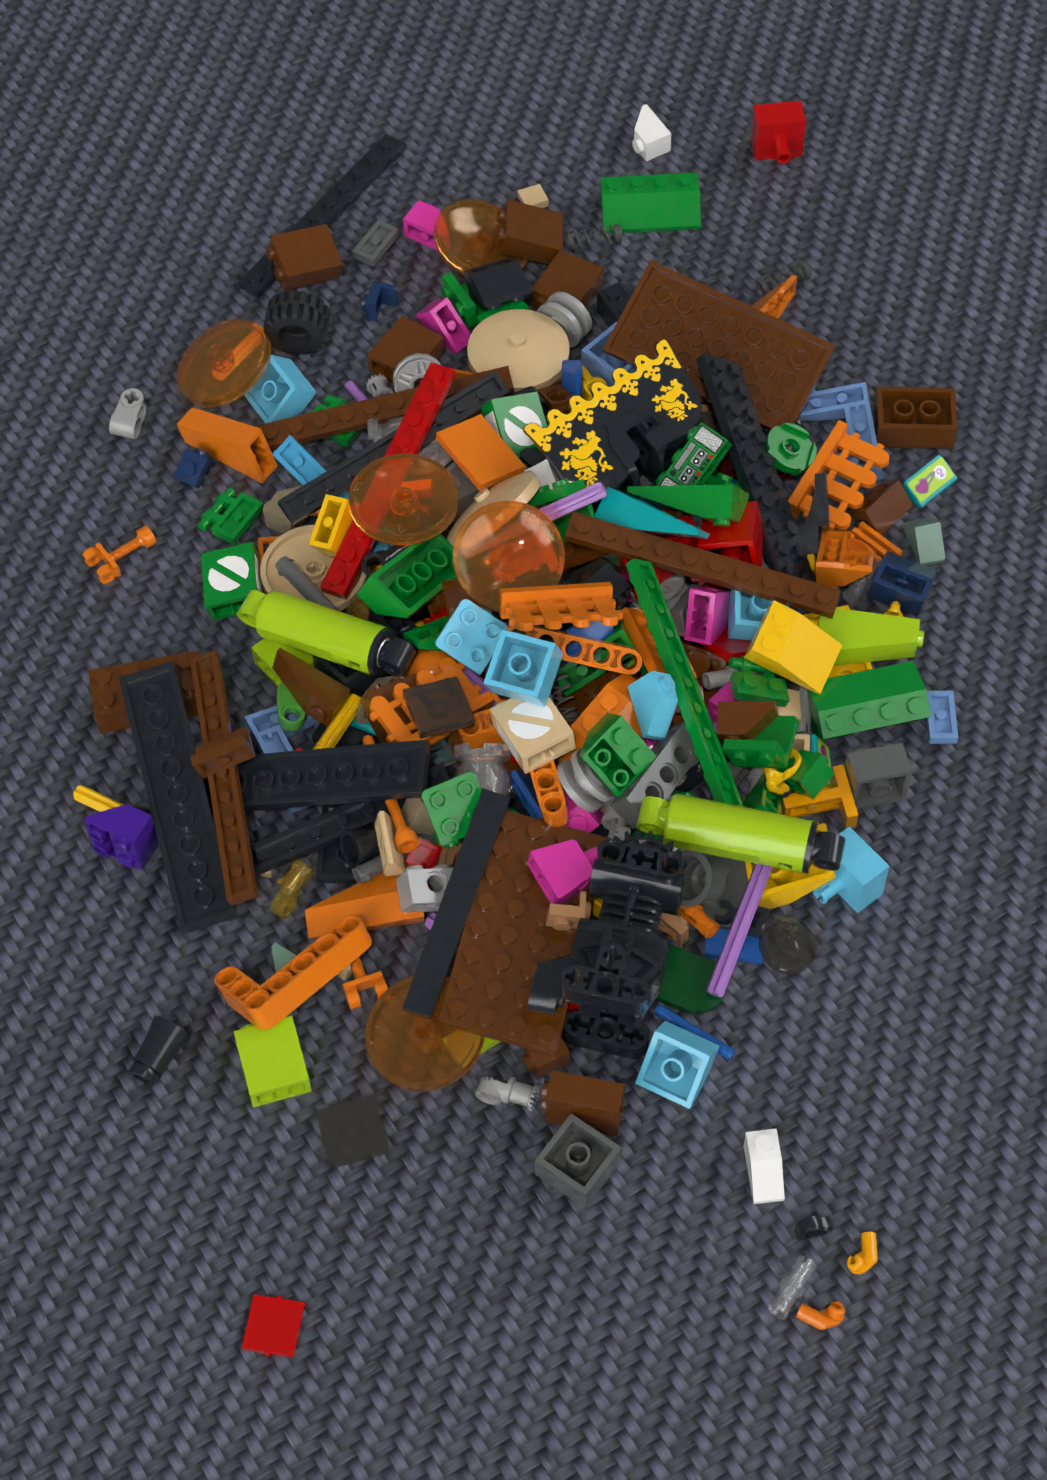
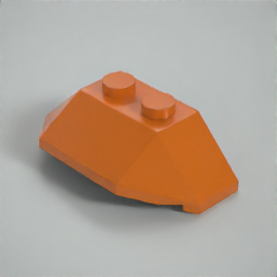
[816,530,875,588]
[556,674,642,762]

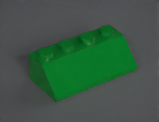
[600,173,701,234]
[357,528,472,618]
[806,661,931,739]

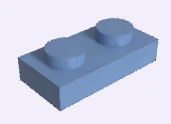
[926,691,958,744]

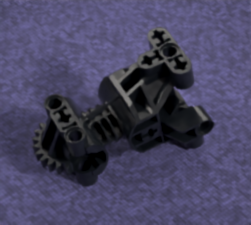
[528,830,687,1059]

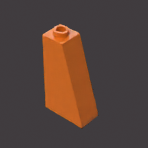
[177,407,278,483]

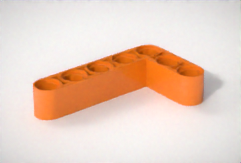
[492,624,642,703]
[458,709,569,827]
[214,915,372,1030]

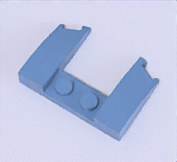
[798,382,883,484]
[244,706,319,814]

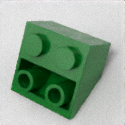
[580,712,657,798]

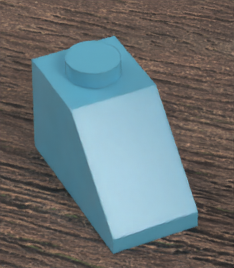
[627,671,678,740]

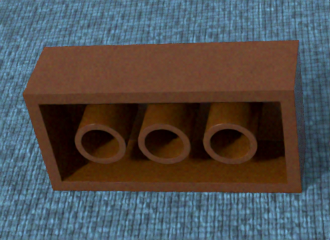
[88,650,199,734]

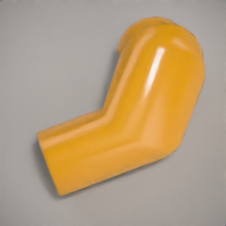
[846,1232,878,1275]

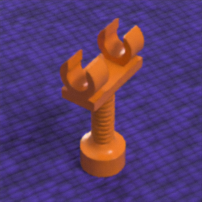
[82,525,157,584]
[343,956,389,1010]

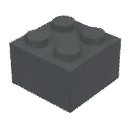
[844,743,912,810]
[534,1113,622,1208]

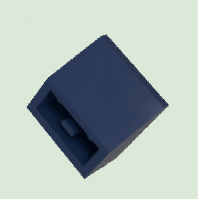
[868,551,937,617]

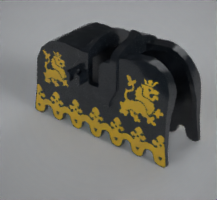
[519,339,701,514]

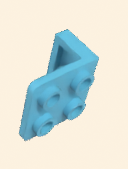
[435,599,507,675]

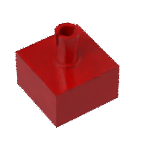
[751,101,806,164]

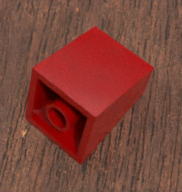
[698,501,763,589]

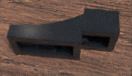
[799,473,830,558]

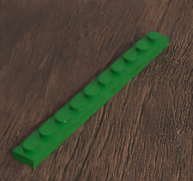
[626,558,744,807]

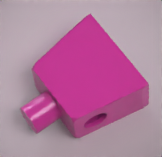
[684,587,730,645]
[527,839,597,905]

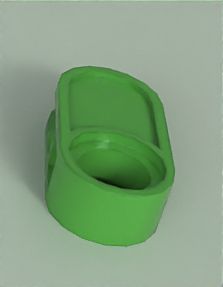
[276,682,305,731]

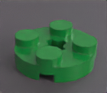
[766,423,817,476]

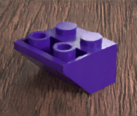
[84,804,159,870]

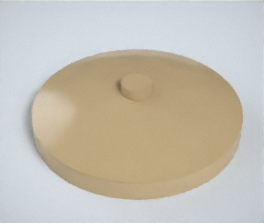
[467,309,570,392]
[447,471,541,550]
[260,525,368,611]

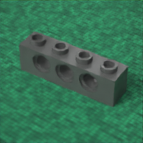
[610,721,699,829]

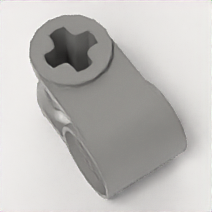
[109,388,147,439]

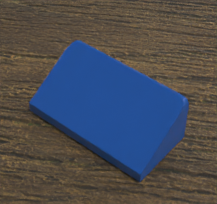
[562,360,582,396]
[509,770,552,820]

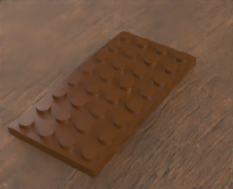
[603,260,835,431]
[438,811,610,1056]

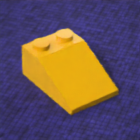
[744,600,842,695]
[745,823,836,909]

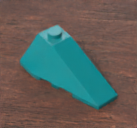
[595,487,710,539]

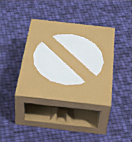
[489,697,576,774]

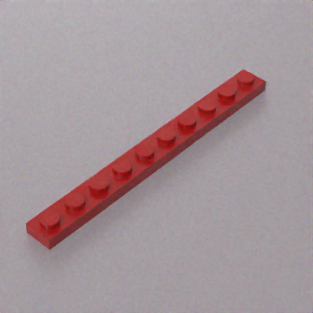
[320,363,456,599]

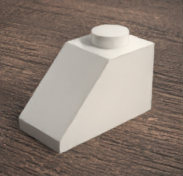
[632,104,671,161]
[744,1129,785,1204]

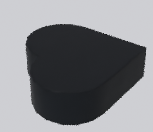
[794,1216,833,1241]

